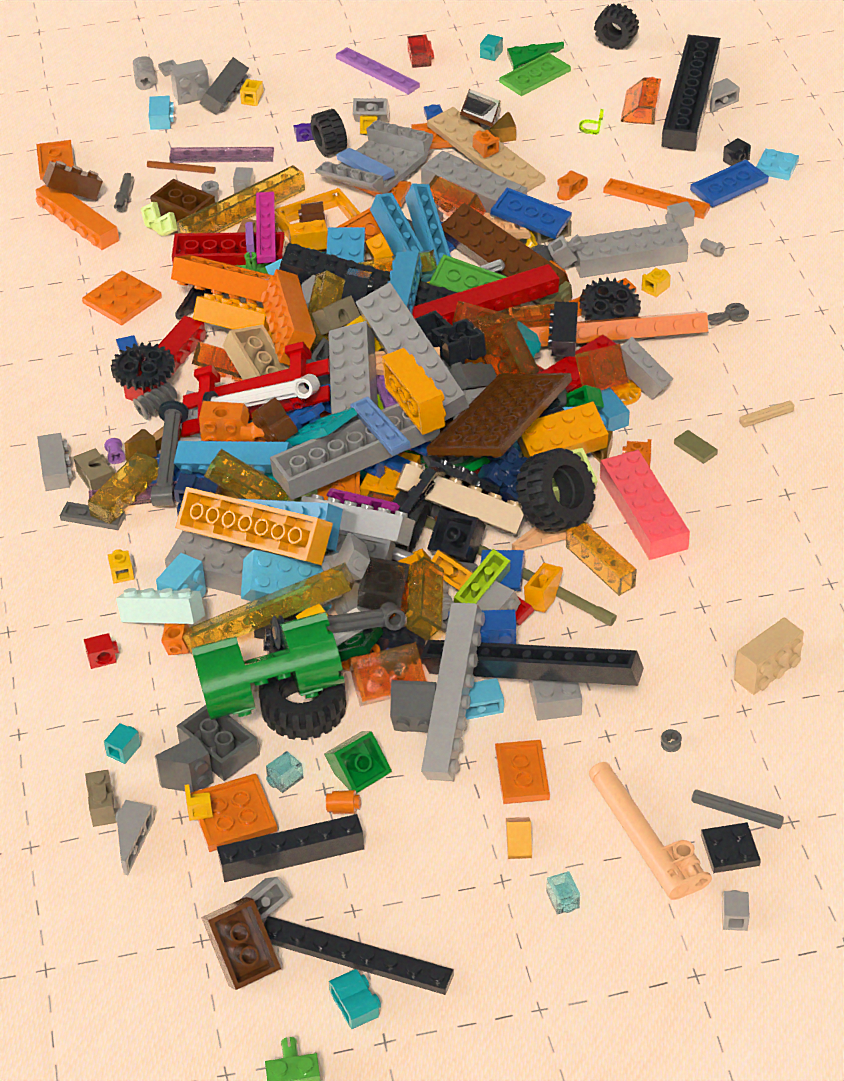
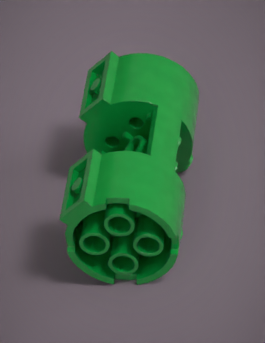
[191,612,345,720]

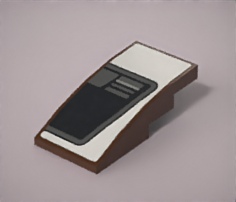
[460,88,501,127]

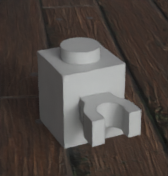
[547,234,585,269]

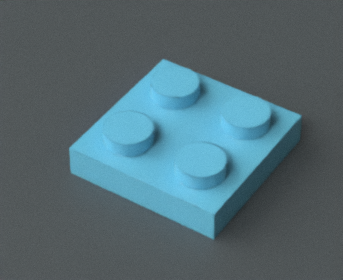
[756,148,799,181]

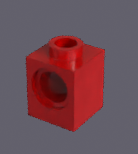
[83,633,119,669]

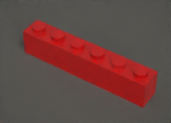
[123,315,206,401]

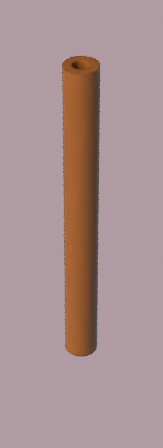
[147,160,216,174]

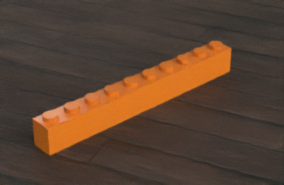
[526,311,708,346]

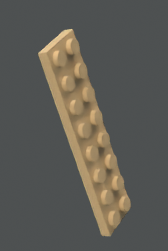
[427,107,546,192]

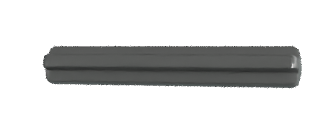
[691,789,784,829]

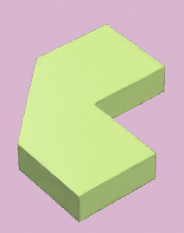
[141,202,178,236]

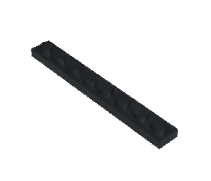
[264,916,454,995]

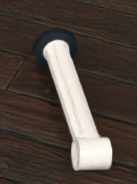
[202,374,320,407]

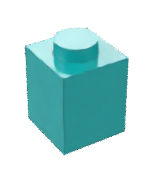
[480,34,503,61]
[103,723,141,764]

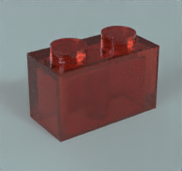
[407,34,434,68]

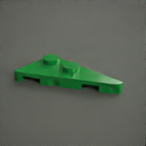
[507,41,564,70]

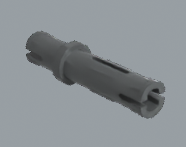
[114,173,134,212]

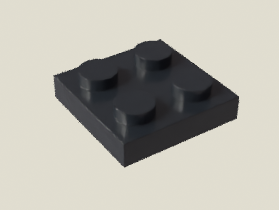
[701,822,761,874]

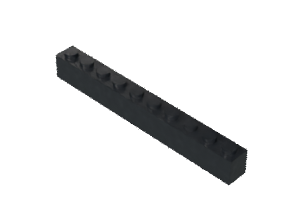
[421,640,644,686]

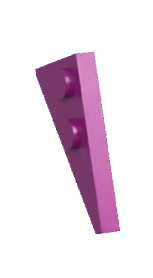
[326,488,400,514]

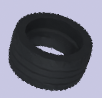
[393,491,429,553]

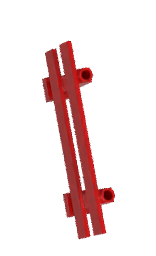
[181,341,330,437]

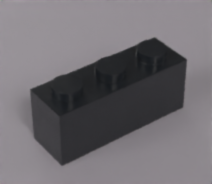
[548,301,578,357]

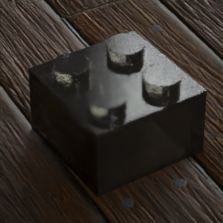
[357,557,410,610]

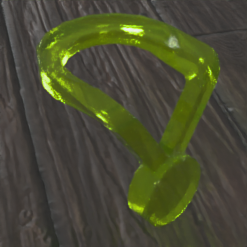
[578,109,604,135]

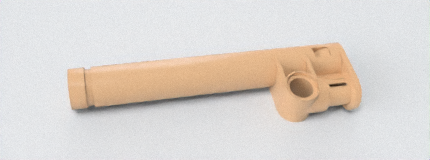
[589,762,712,900]

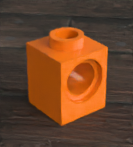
[161,623,193,655]

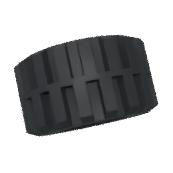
[594,3,639,50]
[310,108,347,157]

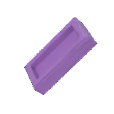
[245,222,255,258]

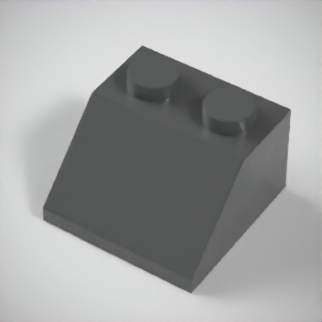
[390,680,437,733]
[155,735,214,792]

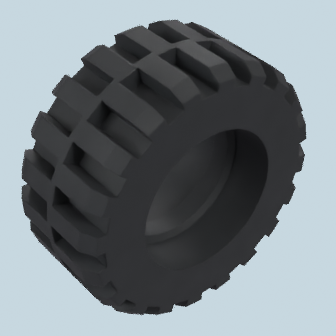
[516,448,596,532]
[259,671,346,740]

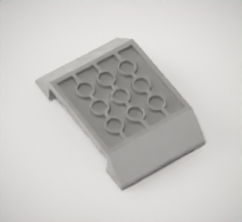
[315,120,433,194]

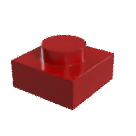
[515,597,534,626]

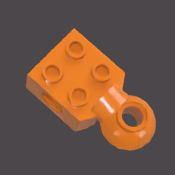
[199,401,266,442]

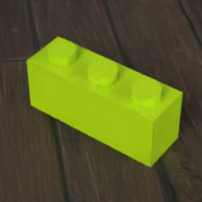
[454,549,510,604]

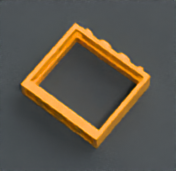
[275,188,360,252]

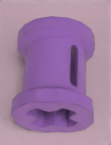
[104,438,125,464]

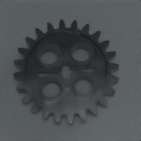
[579,277,641,320]
[110,342,175,391]

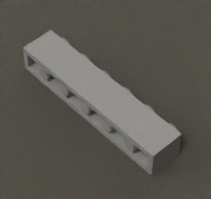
[301,494,415,546]

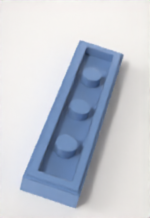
[336,148,395,181]
[350,396,411,456]

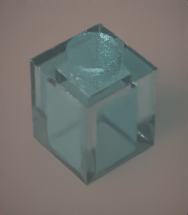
[266,751,304,794]
[546,871,580,915]

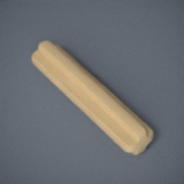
[739,400,795,427]

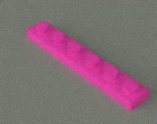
[256,192,276,263]

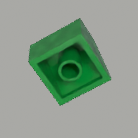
[324,731,392,793]

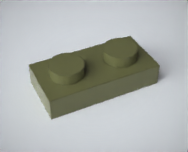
[539,281,573,318]

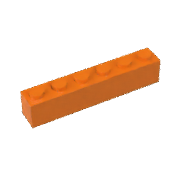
[35,185,119,250]

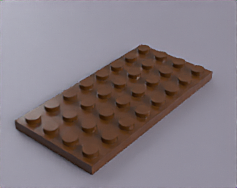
[426,373,572,458]

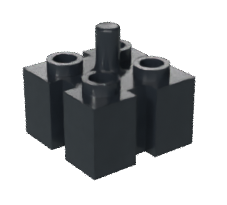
[431,318,486,366]

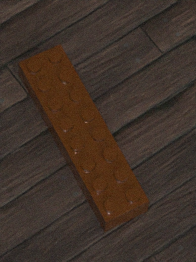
[441,202,570,307]

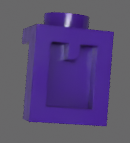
[293,123,314,142]

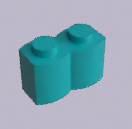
[329,969,381,1029]

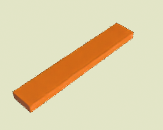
[603,178,710,219]

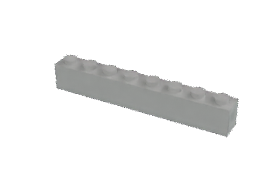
[421,603,485,782]

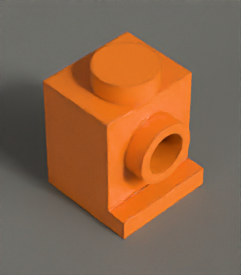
[472,130,499,158]
[622,439,652,467]

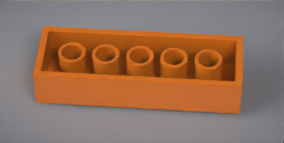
[171,255,271,303]
[261,269,316,365]

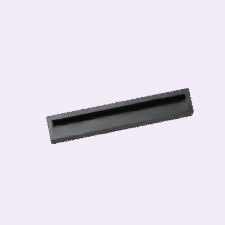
[217,814,364,883]

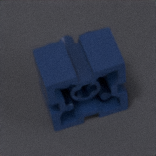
[478,446,528,502]
[174,473,222,516]

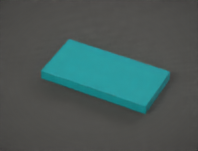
[284,408,357,446]

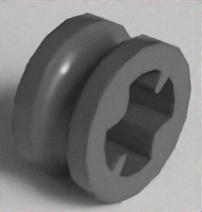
[661,729,682,752]

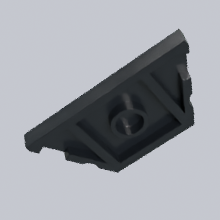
[429,459,501,495]

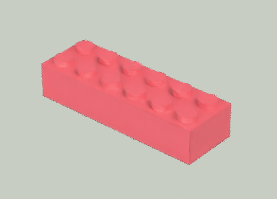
[600,450,690,560]

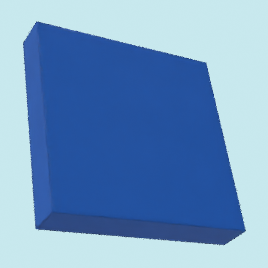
[480,550,525,591]

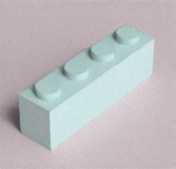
[116,588,205,624]

